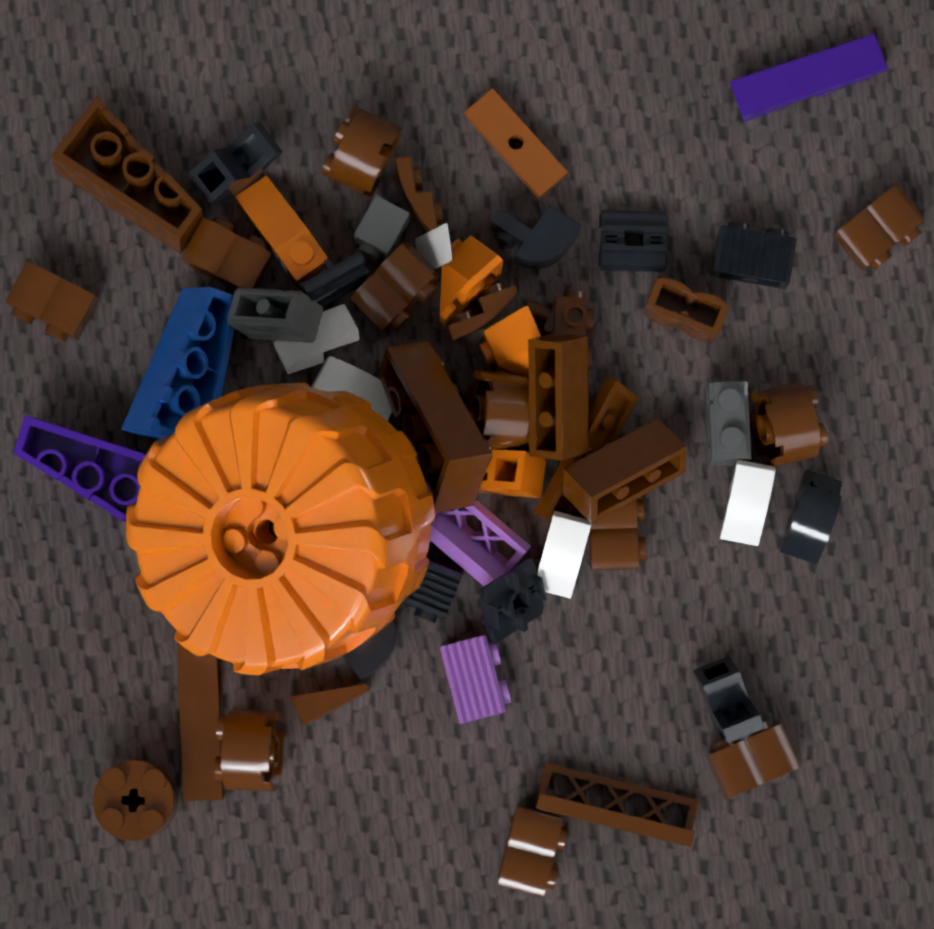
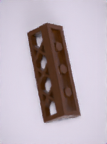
[534,763,699,847]

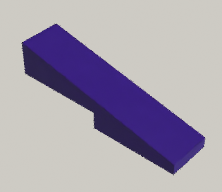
[729,34,888,122]

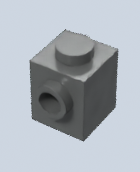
[354,195,410,261]

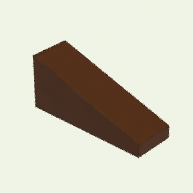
[290,684,370,726]

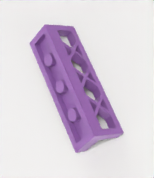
[415,456,531,586]

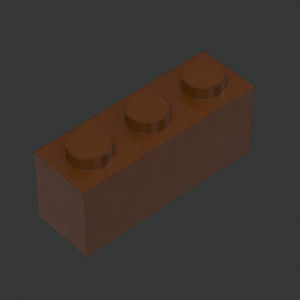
[528,333,588,461]
[563,419,687,523]

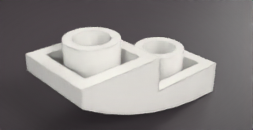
[274,304,359,374]
[311,356,392,421]
[720,460,776,546]
[537,511,592,599]

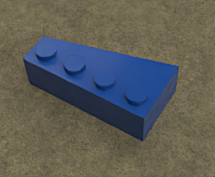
[121,287,235,440]

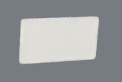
[415,223,452,269]

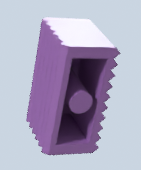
[440,635,511,725]

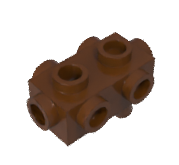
[528,291,594,370]

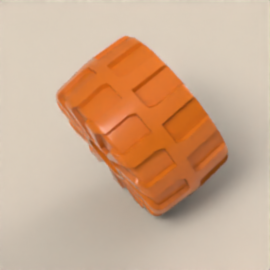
[126,383,435,676]

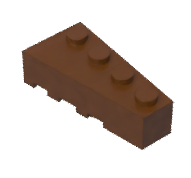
[52,96,203,254]
[379,341,492,513]

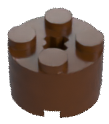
[321,106,403,198]
[464,371,529,451]
[748,382,828,467]
[214,710,284,792]
[93,760,178,841]

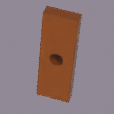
[464,88,568,199]

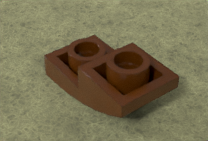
[395,156,444,233]
[445,282,518,343]

